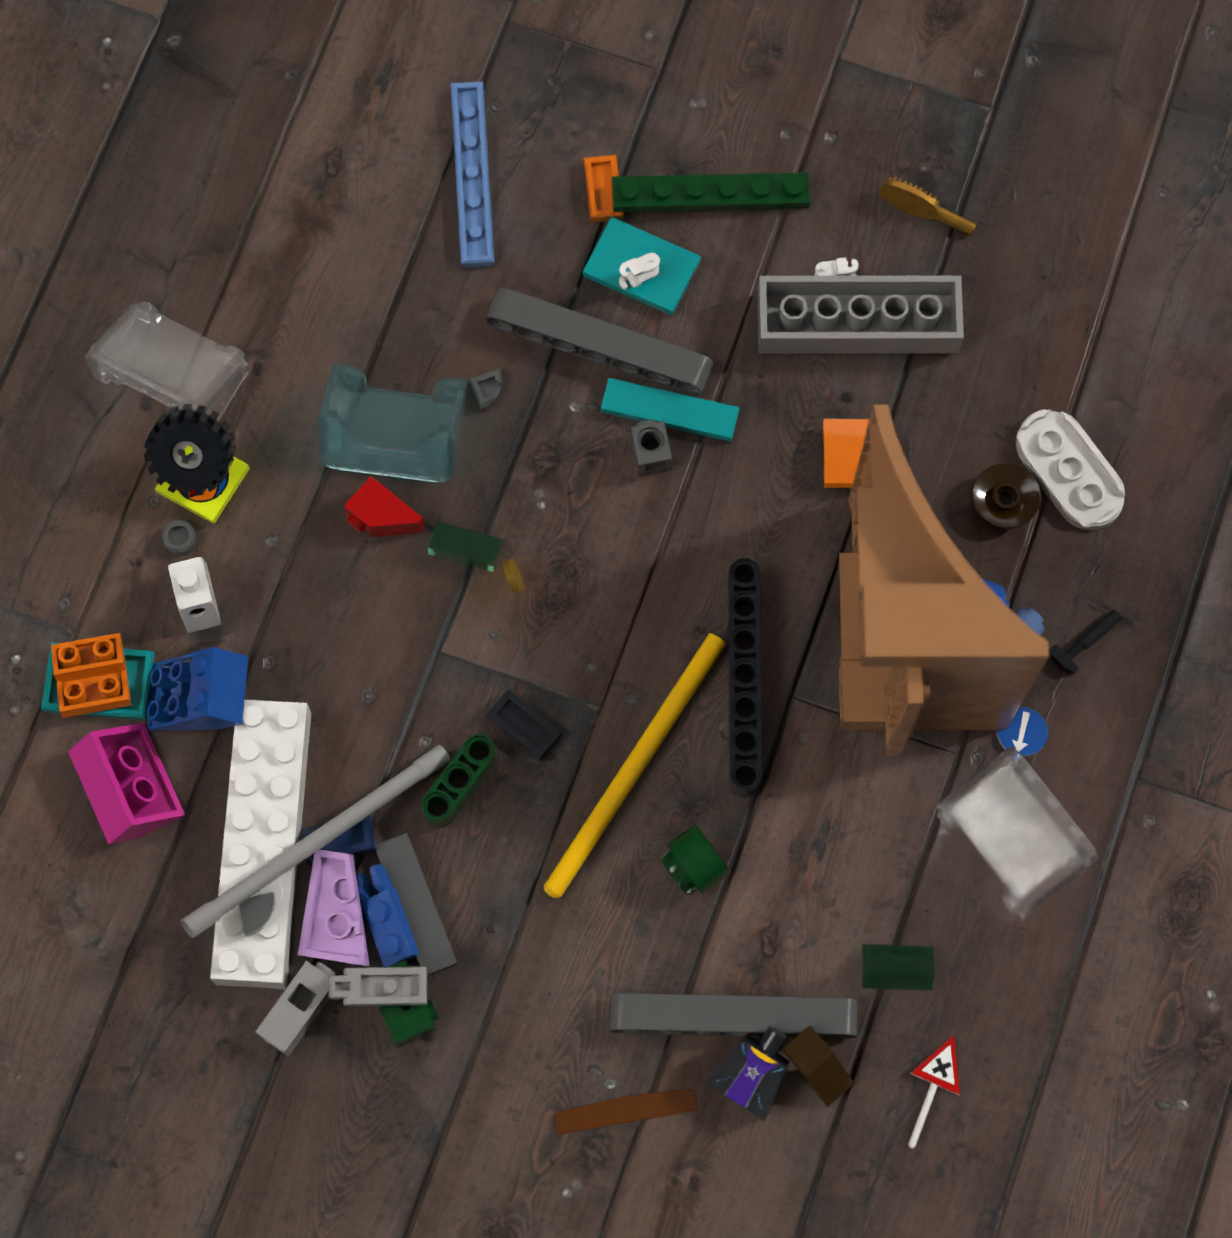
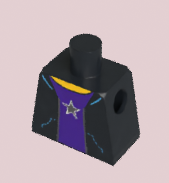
[705,1026,790,1121]

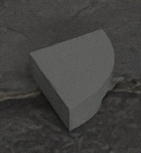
[469,368,503,413]
[239,892,275,937]

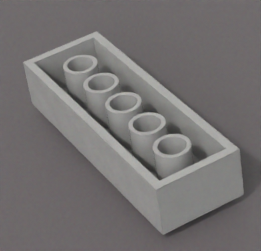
[757,276,964,353]

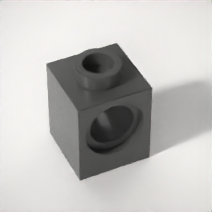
[630,420,672,476]

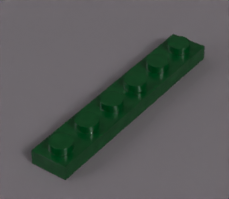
[611,173,811,212]

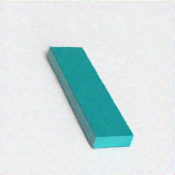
[601,378,740,442]

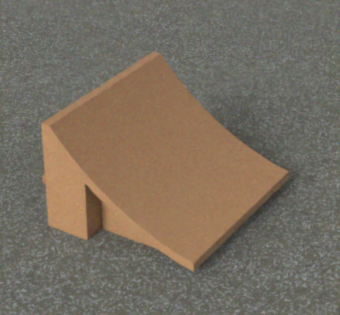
[838,405,1049,756]

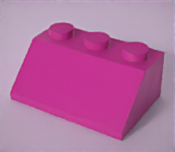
[68,723,185,844]

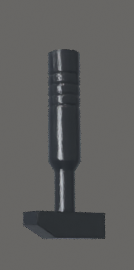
[1049,609,1122,674]

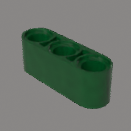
[421,734,496,828]

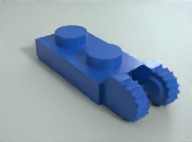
[356,863,419,968]

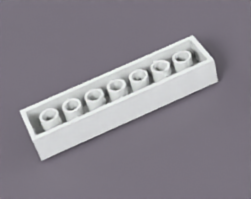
[210,700,311,989]

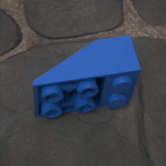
[147,647,248,732]

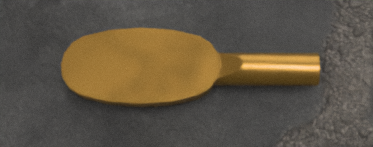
[879,177,976,236]

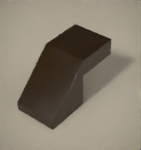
[782,1026,855,1107]

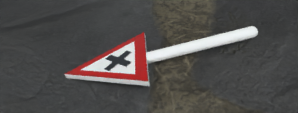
[908,1035,960,1148]

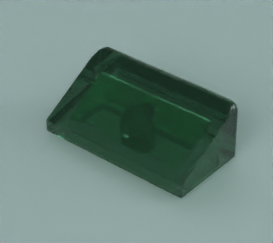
[427,522,504,572]
[861,944,935,991]

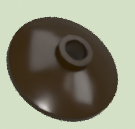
[972,463,1041,529]

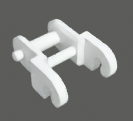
[619,253,660,290]
[814,258,858,276]

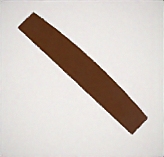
[554,1089,698,1135]

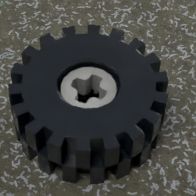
[144,404,236,496]

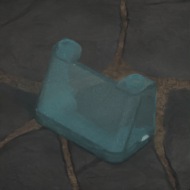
[318,363,467,482]

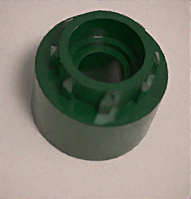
[661,824,731,895]

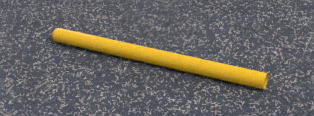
[544,633,726,898]

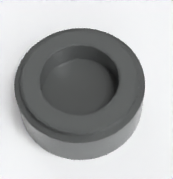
[161,520,197,556]

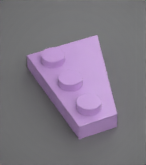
[298,849,370,966]

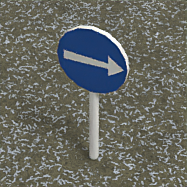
[996,707,1048,757]

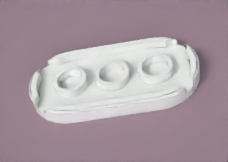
[1016,410,1125,530]

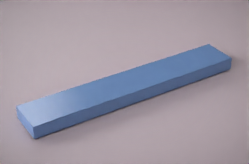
[451,81,495,268]

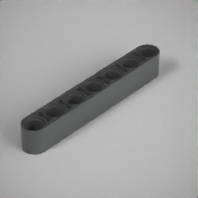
[485,288,713,396]
[609,993,858,1039]

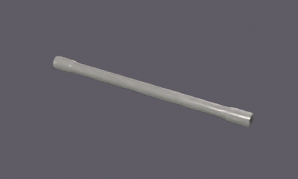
[181,745,450,938]

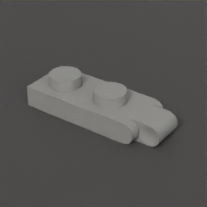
[329,967,427,1006]

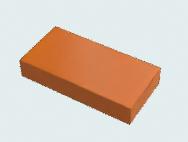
[584,155,623,223]

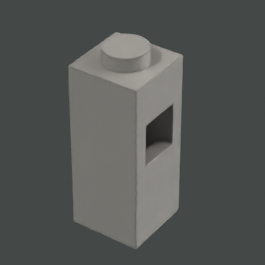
[256,961,335,1057]

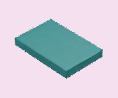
[583,217,701,316]
[41,642,156,721]

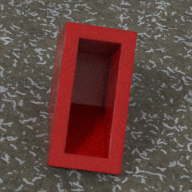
[344,476,425,537]

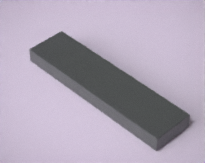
[376,833,458,977]

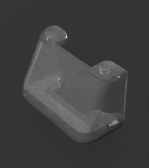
[85,301,250,421]
[937,747,1099,919]

